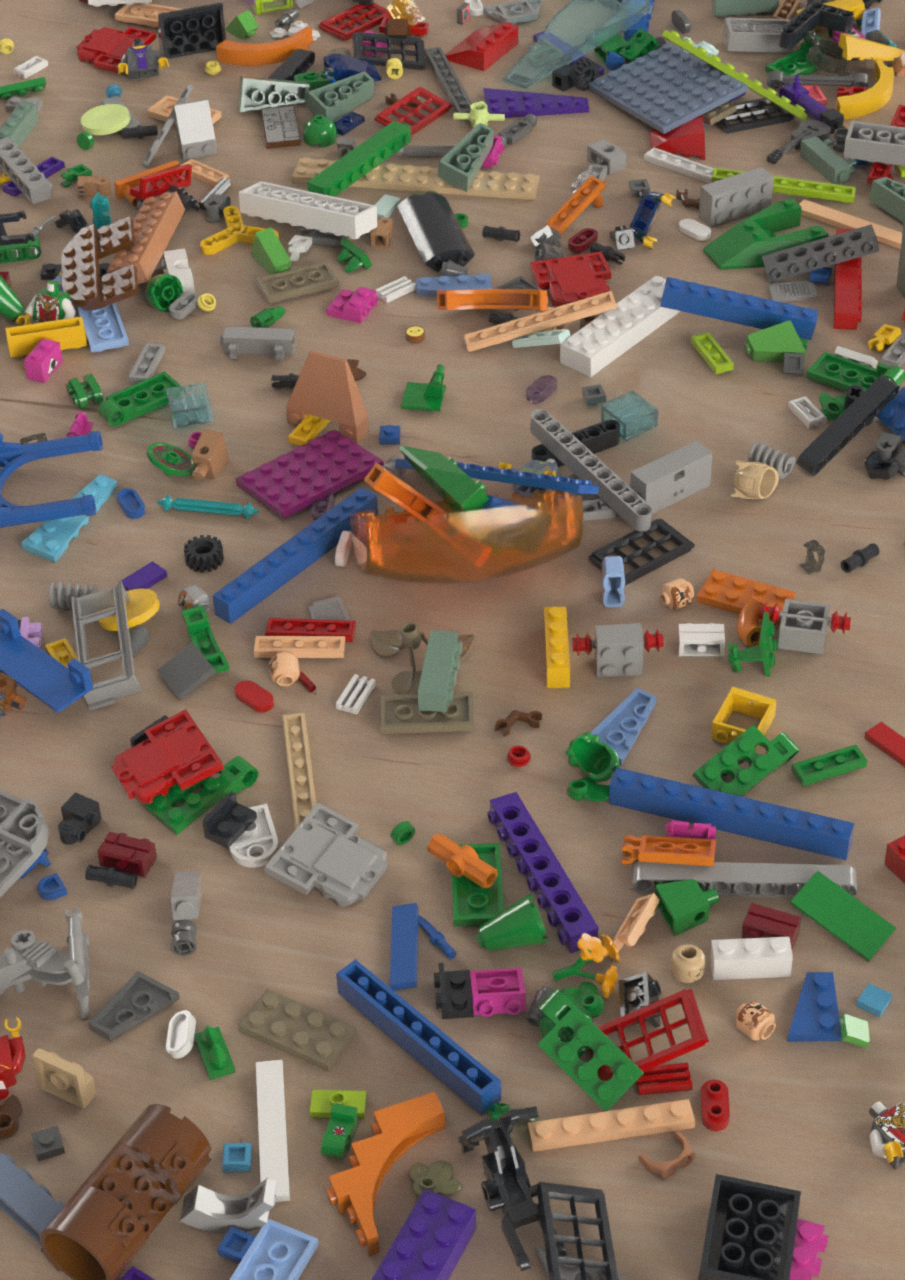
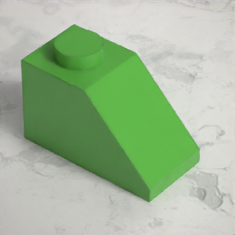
[225,10,259,39]

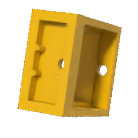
[711,687,776,751]

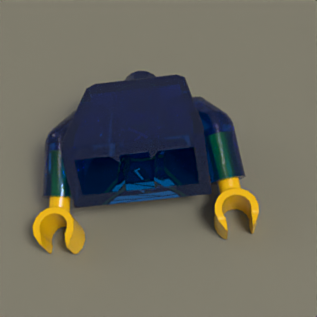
[629,192,676,249]

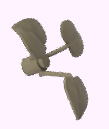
[371,622,475,695]

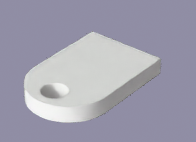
[229,804,279,868]

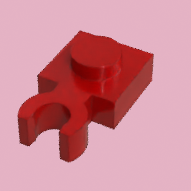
[837,86,868,97]

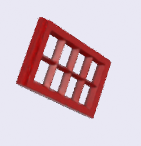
[318,3,395,41]
[374,87,452,136]
[589,989,709,1081]

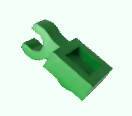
[60,164,92,187]

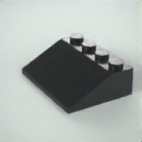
[158,2,226,59]
[698,1174,801,1280]

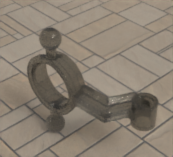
[804,30,889,76]

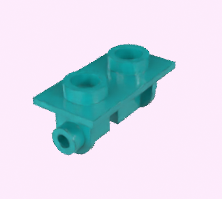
[90,192,112,229]

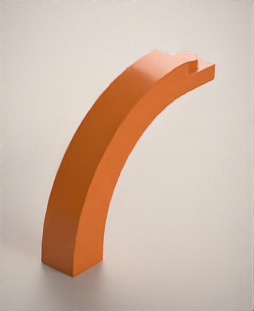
[216,26,313,66]
[437,289,548,310]

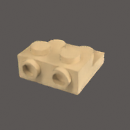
[32,1048,97,1109]

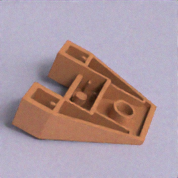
[286,350,369,444]

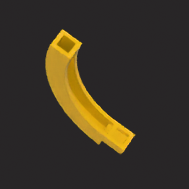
[836,59,894,120]

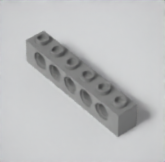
[0,137,53,204]

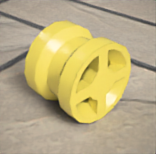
[386,58,403,79]

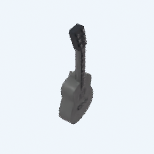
[767,120,831,164]

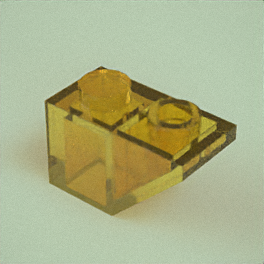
[387,0,425,25]

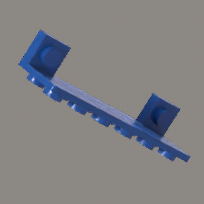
[0,609,93,713]

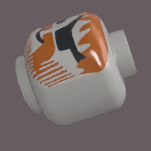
[178,585,210,613]

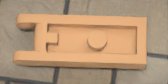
[613,893,660,951]

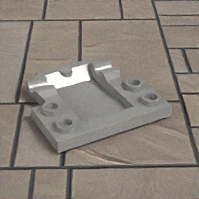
[264,803,388,907]

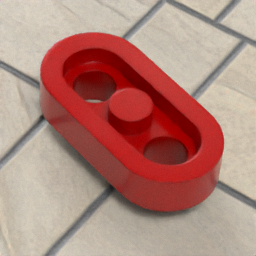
[701,1080,730,1131]

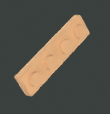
[254,636,346,658]

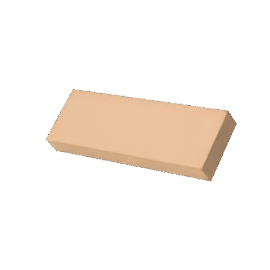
[180,159,229,187]

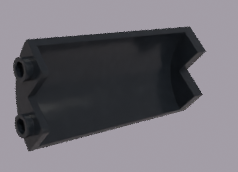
[397,192,475,272]

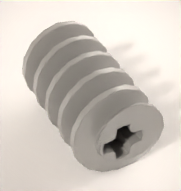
[748,441,796,479]
[49,581,98,610]

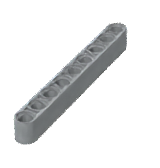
[530,409,652,531]
[633,862,858,898]

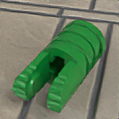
[250,306,285,328]

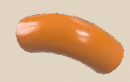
[737,596,765,647]

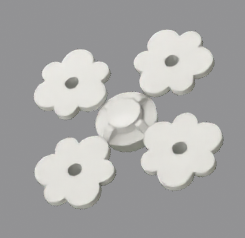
[270,21,320,41]

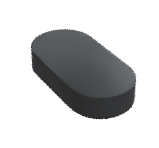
[671,10,691,34]

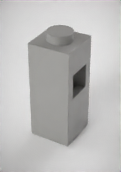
[171,871,202,920]

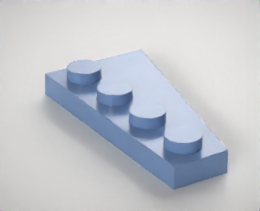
[416,274,492,297]
[590,688,657,766]

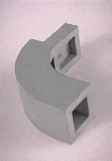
[180,1178,277,1234]

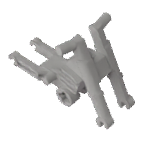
[0,907,90,1019]

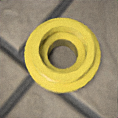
[0,39,14,54]
[205,61,221,75]
[197,293,216,312]

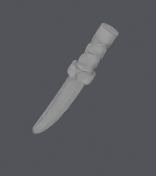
[30,216,55,237]

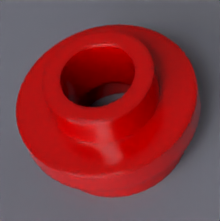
[507,745,531,767]

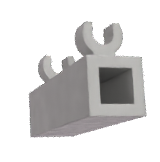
[220,327,296,361]

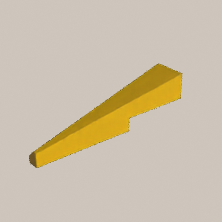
[838,33,905,61]

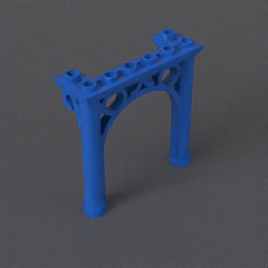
[0,430,103,528]

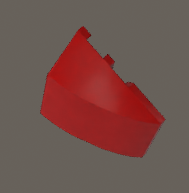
[649,115,705,160]

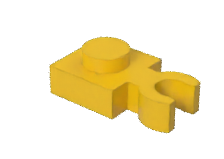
[868,324,902,352]

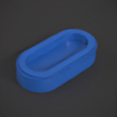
[117,488,145,519]

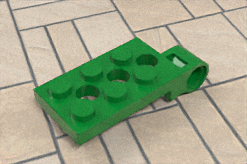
[765,34,830,75]
[806,352,905,391]
[98,371,186,427]
[692,724,800,797]
[145,756,259,835]
[537,988,644,1111]

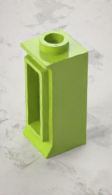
[252,0,294,15]

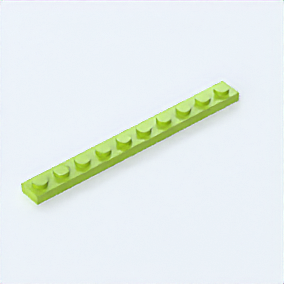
[662,29,808,121]

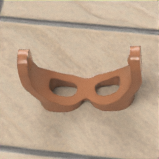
[638,1131,695,1179]

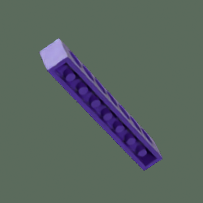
[487,792,599,954]

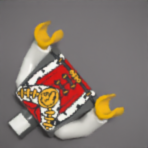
[869,1102,905,1170]

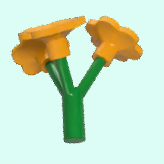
[552,934,620,998]

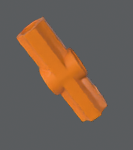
[427,833,497,889]

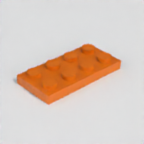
[697,569,796,626]

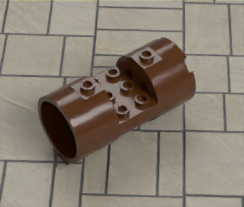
[40,1104,212,1280]

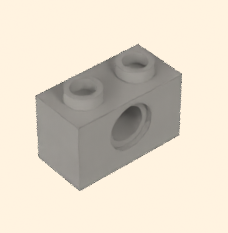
[587,139,626,175]

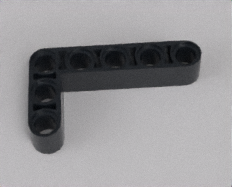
[779,2,854,49]

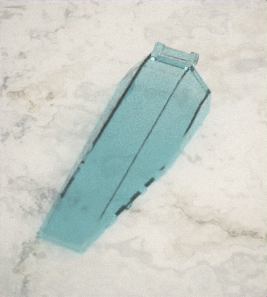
[503,0,653,89]

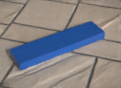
[390,903,419,991]

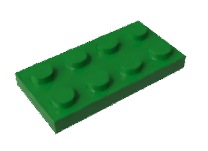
[452,843,504,927]

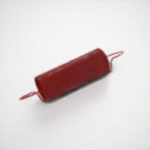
[298,672,317,695]

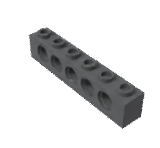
[762,224,879,283]

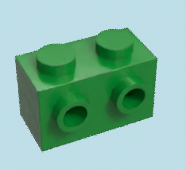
[619,28,659,64]

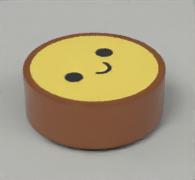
[406,326,425,343]

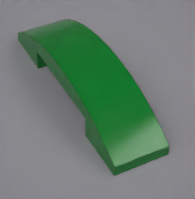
[181,605,230,674]

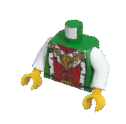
[16,280,76,325]

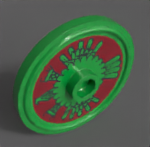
[146,442,195,476]

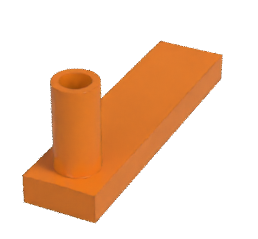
[114,160,180,206]
[545,176,606,235]

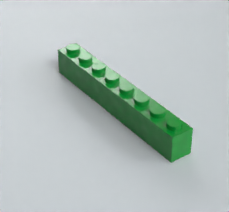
[307,121,411,197]

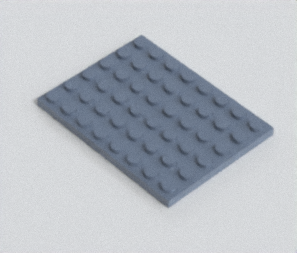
[588,43,748,134]

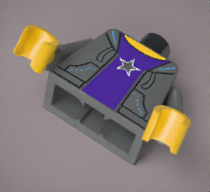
[118,39,169,80]

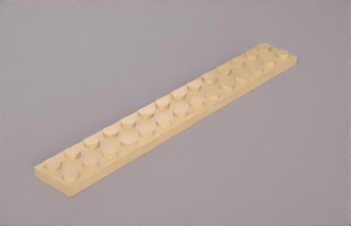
[292,158,540,200]

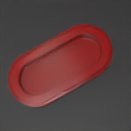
[235,680,274,712]

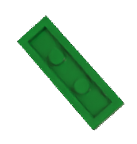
[0,77,46,100]
[791,744,867,787]

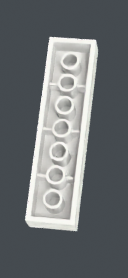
[239,181,377,239]
[560,276,680,378]

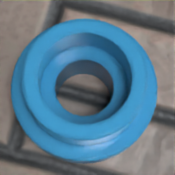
[106,84,122,98]

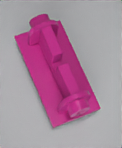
[67,412,93,437]
[666,820,716,839]

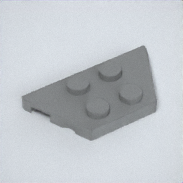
[483,0,542,25]

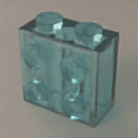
[166,383,213,428]
[601,391,659,441]

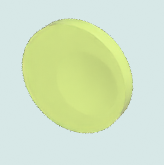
[81,104,131,135]

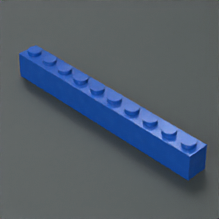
[212,487,378,624]
[609,768,854,860]

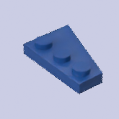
[787,972,842,1042]

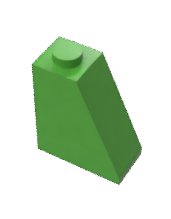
[251,227,291,275]
[744,320,806,362]

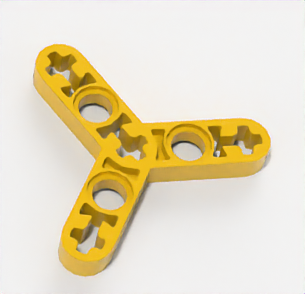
[200,206,279,255]

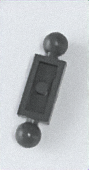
[498,114,537,148]

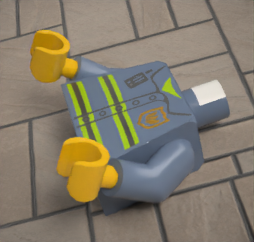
[499,458,562,500]

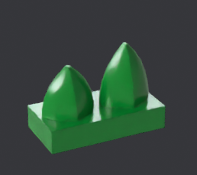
[337,238,372,273]
[194,1025,235,1080]

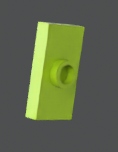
[310,1090,367,1119]

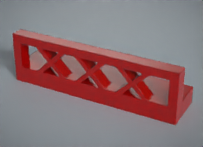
[130,164,192,200]

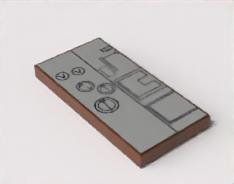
[261,106,301,149]

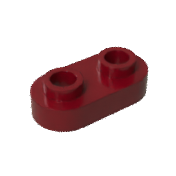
[568,228,598,253]

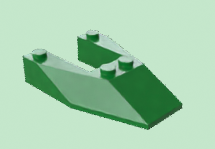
[703,198,829,270]
[398,445,501,551]

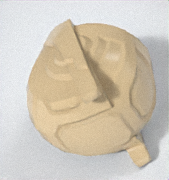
[731,460,779,499]

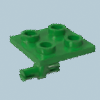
[401,364,446,412]
[727,612,778,677]

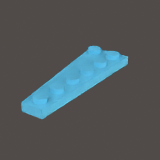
[21,474,117,563]

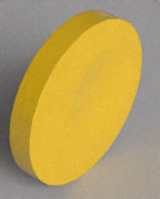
[97,589,160,631]

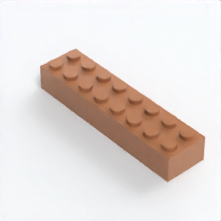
[106,191,185,284]

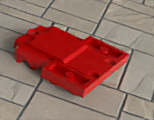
[76,26,157,73]
[530,252,611,306]
[111,709,224,804]

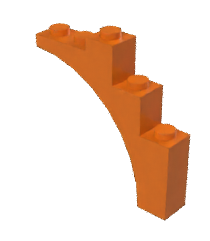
[364,462,492,564]
[326,1091,446,1256]

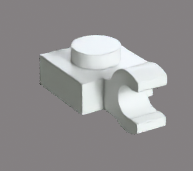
[288,235,312,261]

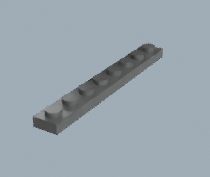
[425,47,472,113]

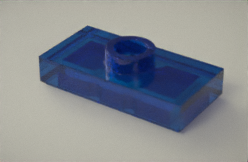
[334,111,365,136]

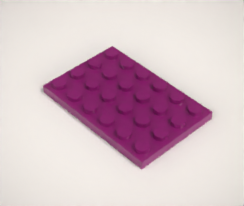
[235,429,384,519]

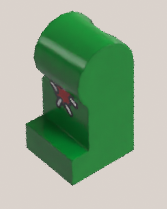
[321,1103,359,1160]

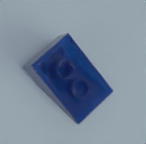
[323,53,382,84]

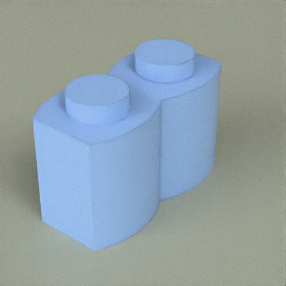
[601,556,625,607]

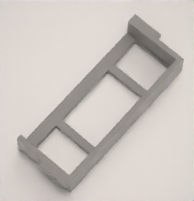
[71,580,142,711]

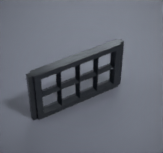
[352,32,426,70]
[717,98,795,133]
[589,519,695,586]
[537,1182,619,1280]

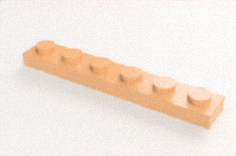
[528,1099,695,1152]

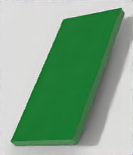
[790,870,896,962]

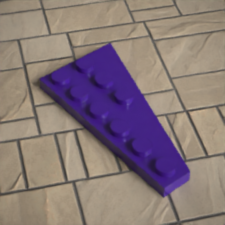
[483,88,589,118]

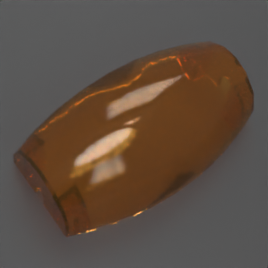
[349,490,583,585]

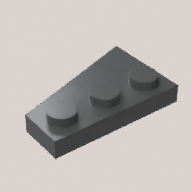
[88,971,180,1041]

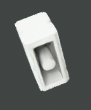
[678,623,725,657]

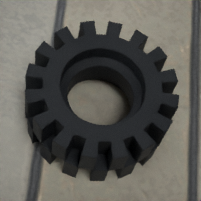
[568,57,600,91]
[184,535,224,573]

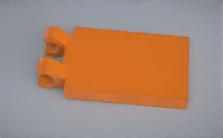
[621,835,716,866]

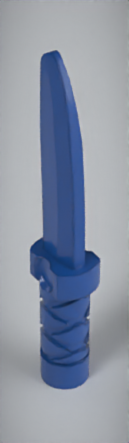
[418,915,456,959]

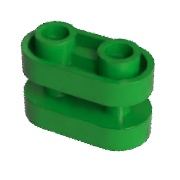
[66,373,103,409]

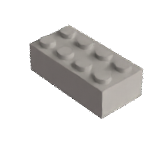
[844,120,905,167]
[699,167,774,228]

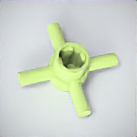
[453,101,505,128]

